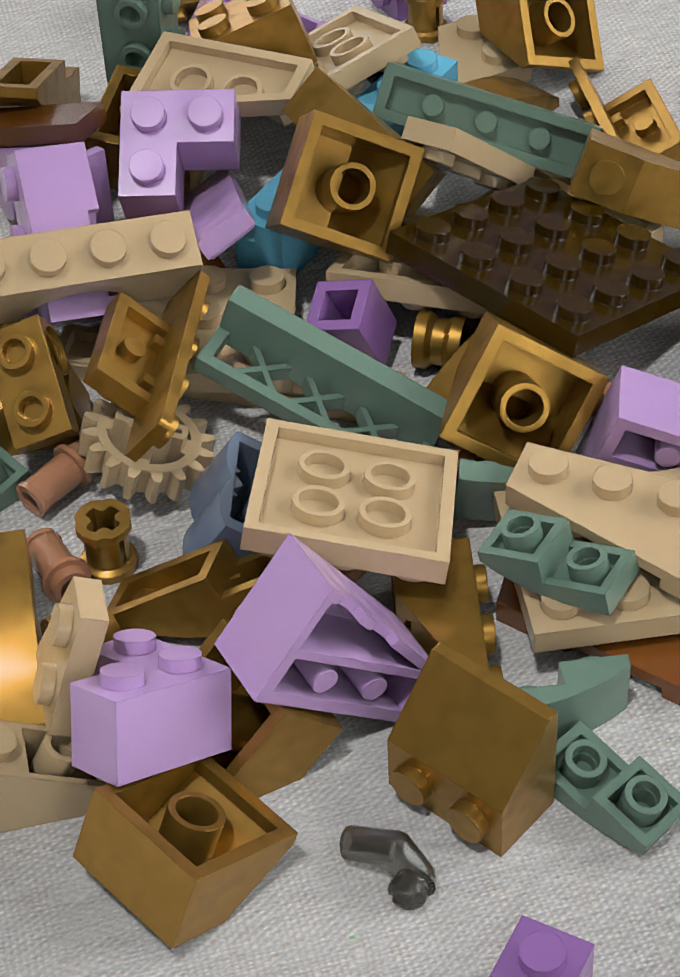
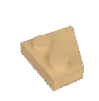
[438,14,532,83]
[33,576,109,737]

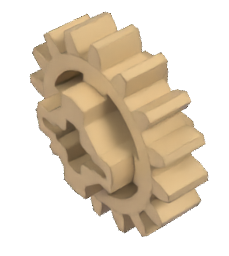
[77,398,215,504]

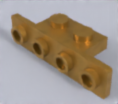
[568,56,680,161]
[83,270,210,462]

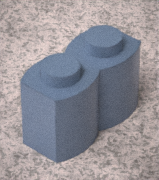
[182,431,262,558]

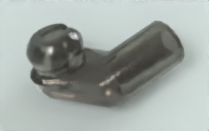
[339,825,437,910]

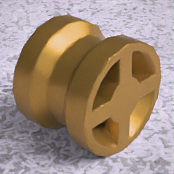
[411,309,471,369]

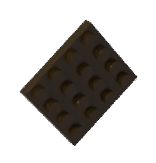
[386,177,680,358]

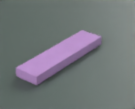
[184,170,256,260]

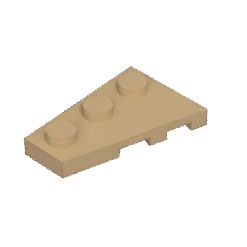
[119,31,314,117]
[401,116,535,191]
[505,442,680,599]

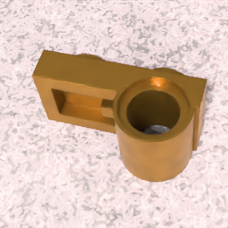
[0,314,80,454]

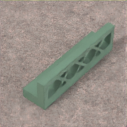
[373,62,602,178]
[192,284,447,447]

